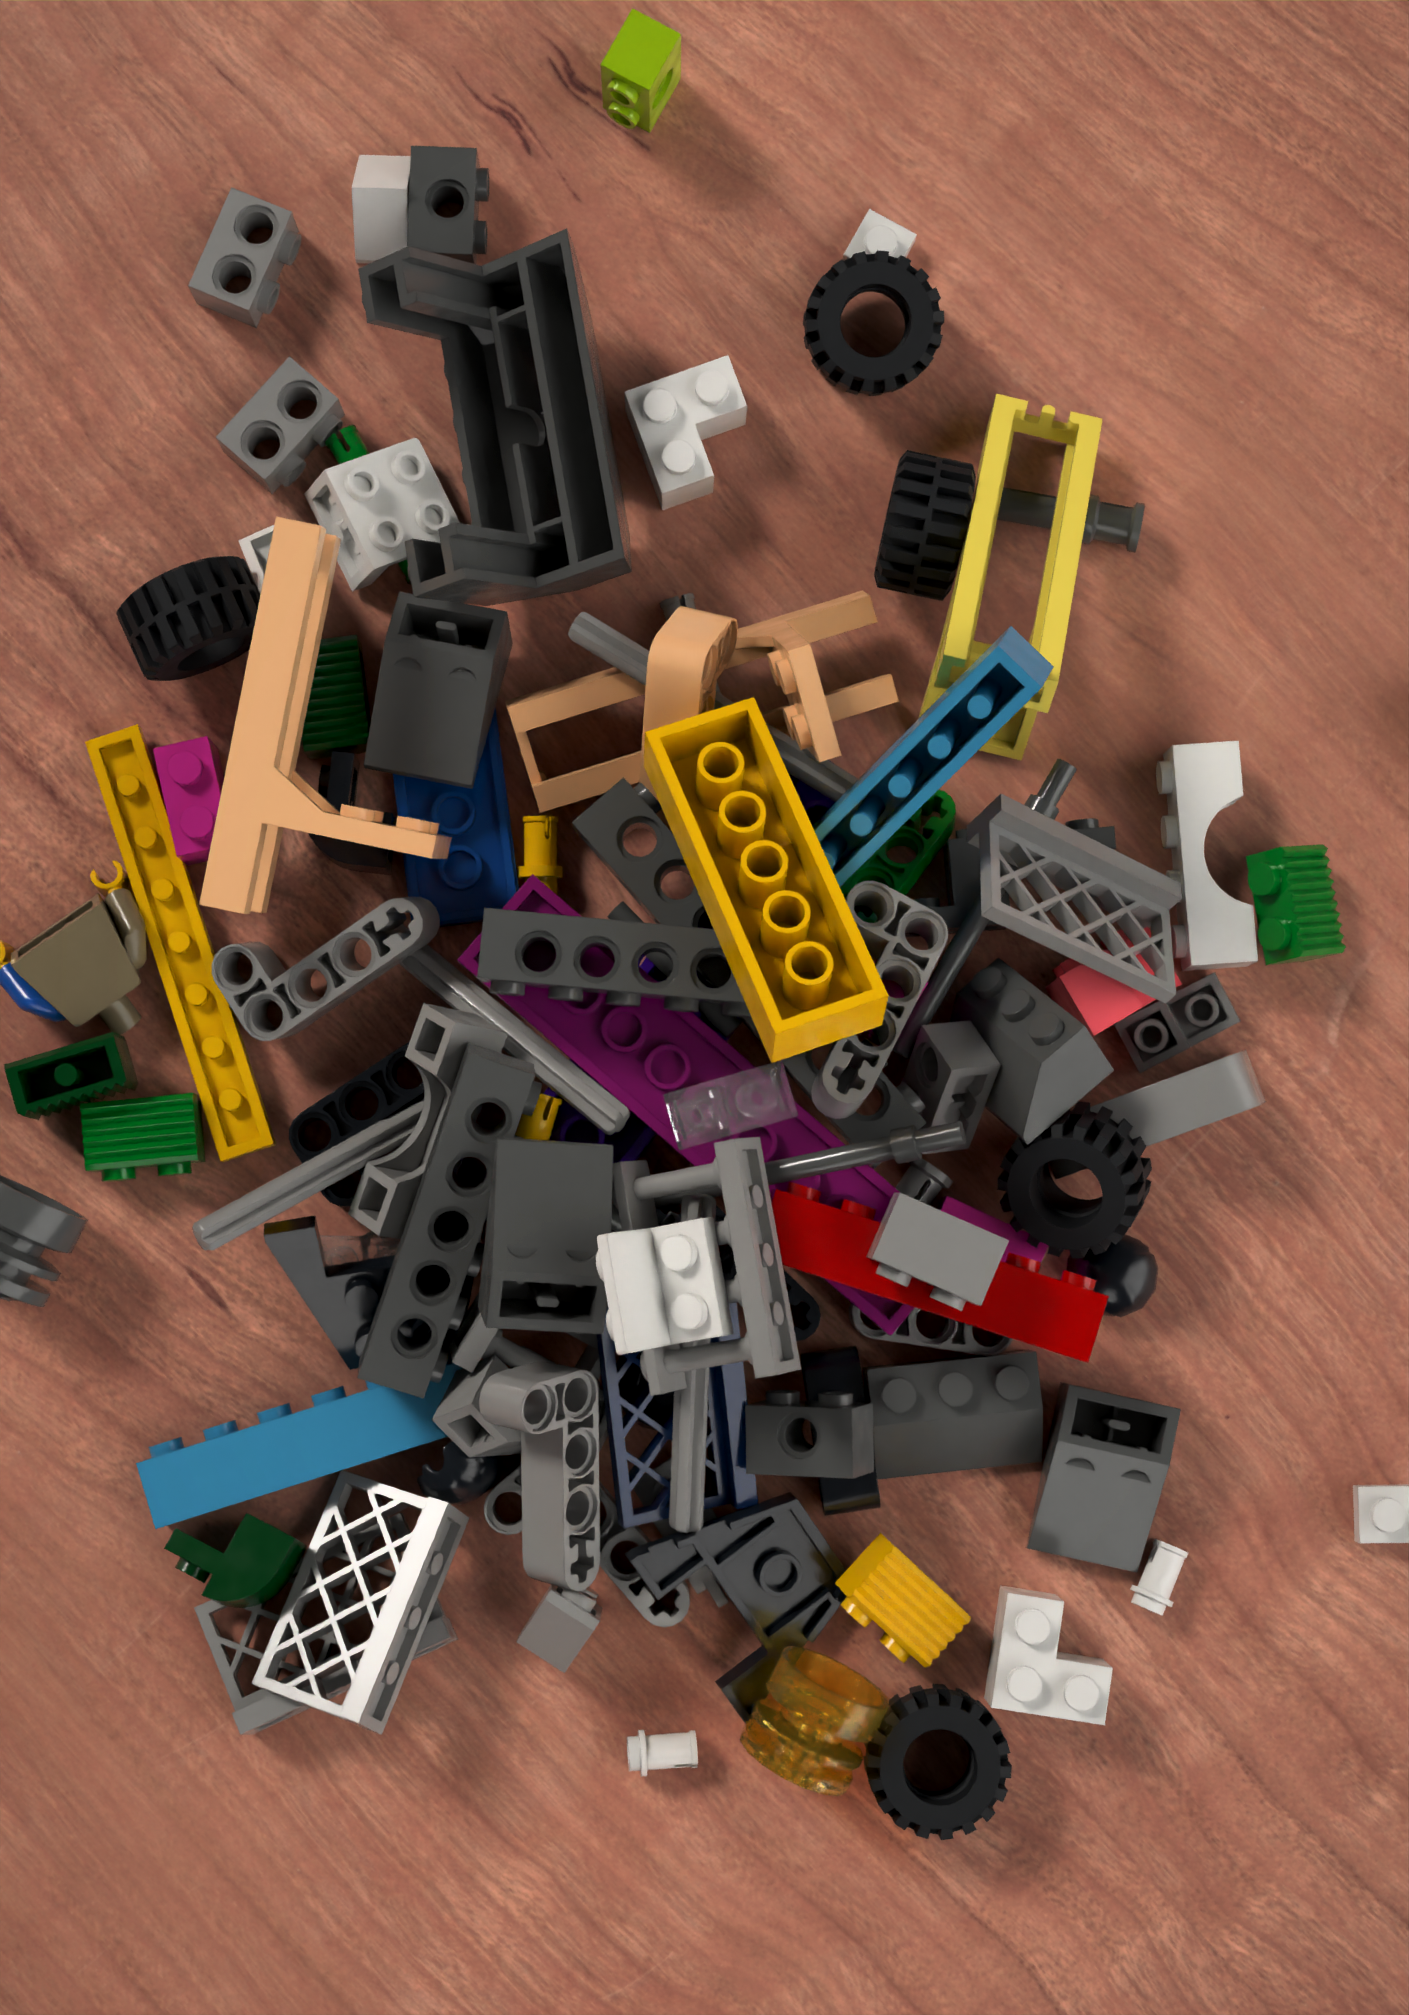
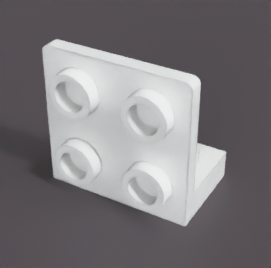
[304,438,460,592]
[596,1217,734,1355]

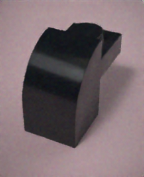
[308,751,397,875]

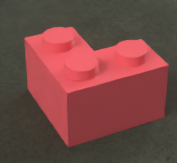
[1045,926,1182,1037]

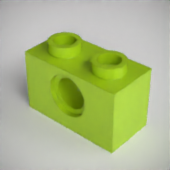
[600,8,681,133]

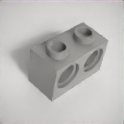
[188,187,302,328]
[216,356,345,494]
[901,1020,1001,1154]

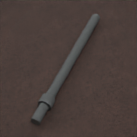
[892,759,1077,1059]
[654,1121,966,1210]

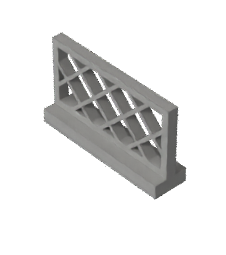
[967,794,1182,1004]
[251,1470,469,1735]
[194,1513,458,1735]

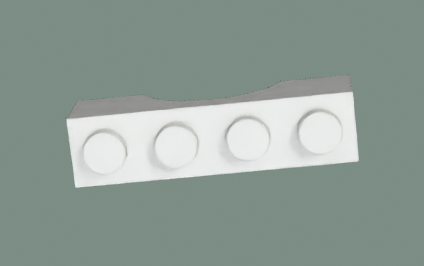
[1156,741,1258,971]

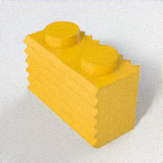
[835,1532,971,1668]

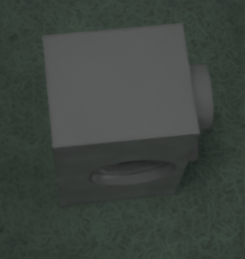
[407,146,489,264]
[745,1390,874,1479]

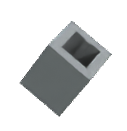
[432,1355,521,1458]
[516,1584,602,1673]

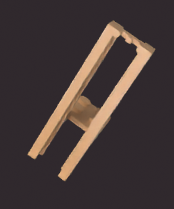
[199,516,452,914]
[505,590,899,813]

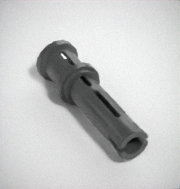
[997,487,1145,553]

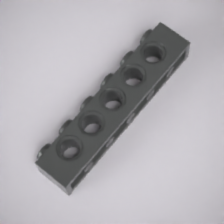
[477,908,752,1018]
[357,1043,542,1399]

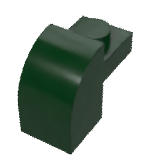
[164,1512,307,1608]

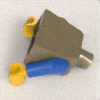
[0,860,147,1035]

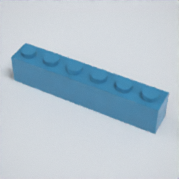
[812,626,1054,887]
[136,1353,462,1529]

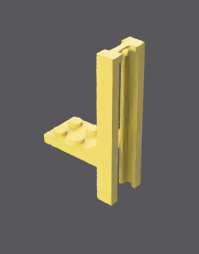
[918,394,1103,760]

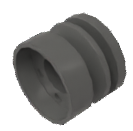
[0,1175,88,1307]

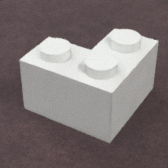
[624,355,747,510]
[984,1585,1113,1725]

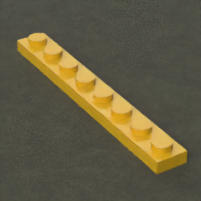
[85,724,277,1162]

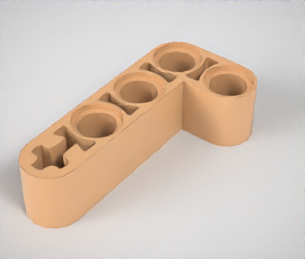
[639,606,738,831]

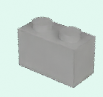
[866,1192,1009,1311]

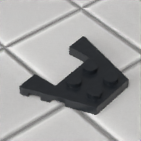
[264,1211,483,1370]
[625,1492,847,1727]

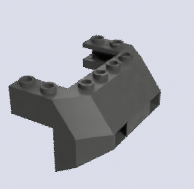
[358,228,632,606]

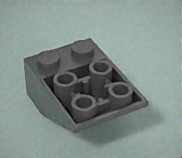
[364,592,513,789]
[478,1137,613,1334]
[1026,1382,1181,1572]

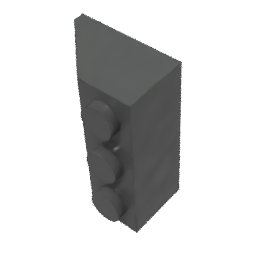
[950,957,1114,1145]
[863,1350,1043,1480]

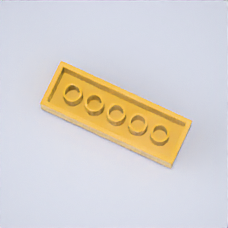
[644,697,889,1063]

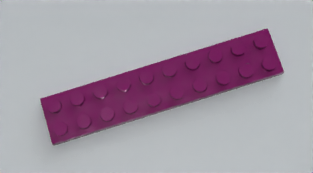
[457,874,915,1336]

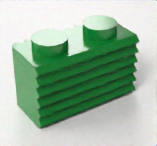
[1245,844,1346,966]
[80,1093,205,1182]

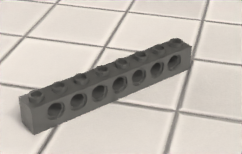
[572,777,927,1169]

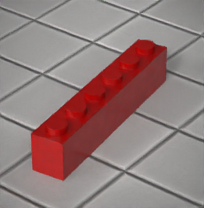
[770,1181,1109,1363]

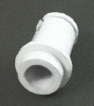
[1130,1539,1188,1616]
[627,1730,698,1777]

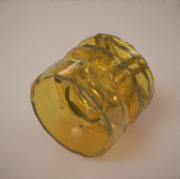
[740,1646,890,1796]

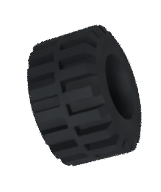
[803,250,944,396]
[874,450,976,601]
[116,556,260,681]
[997,1101,1152,1258]
[863,1684,1012,1840]

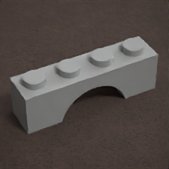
[348,1003,508,1239]

